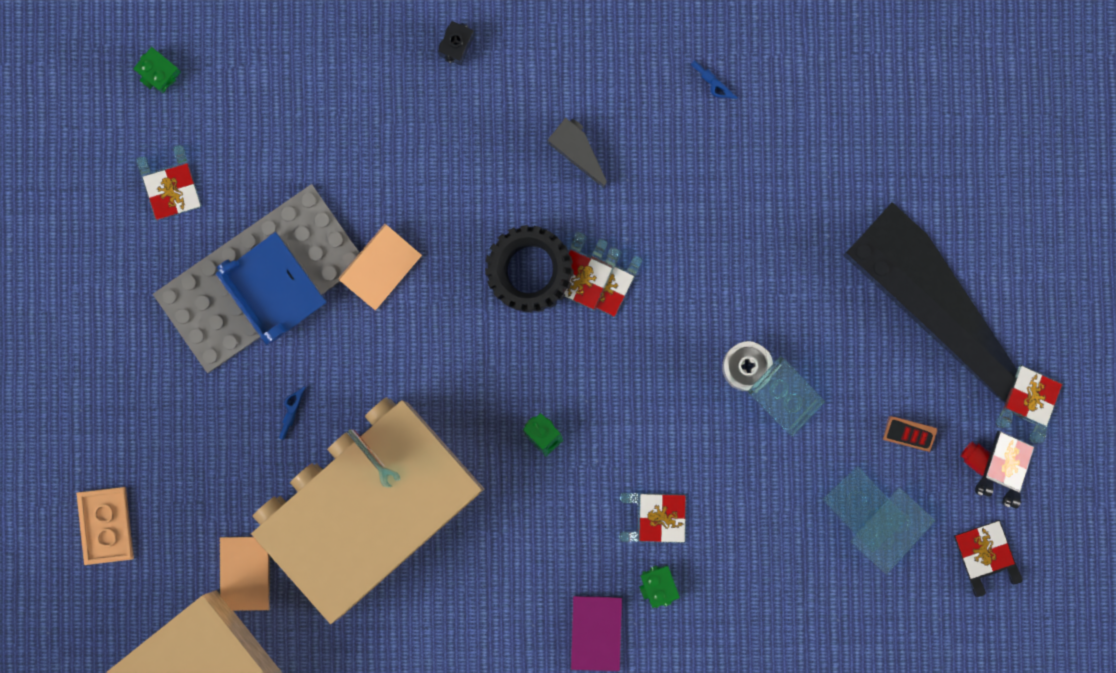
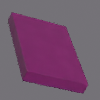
[571,596,622,671]

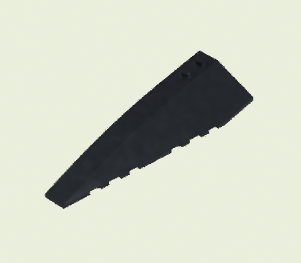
[843,202,1024,419]

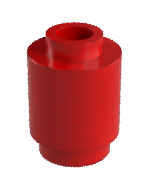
[960,441,990,476]

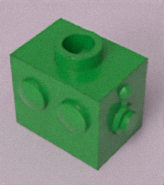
[133,47,181,94]
[523,413,563,457]
[639,565,680,608]

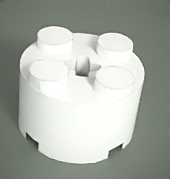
[722,341,773,391]

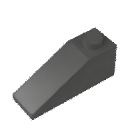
[547,118,607,188]

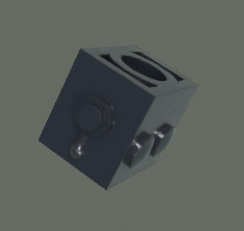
[438,21,475,65]

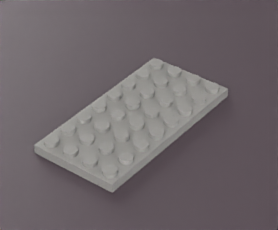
[153,184,360,374]

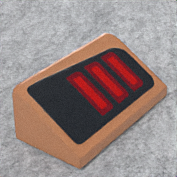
[883,416,938,452]

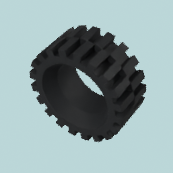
[485,225,574,313]

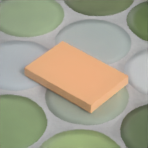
[338,224,422,310]
[76,487,134,565]
[220,537,270,611]

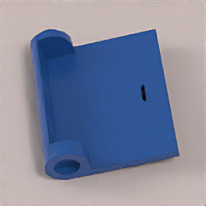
[216,232,327,346]

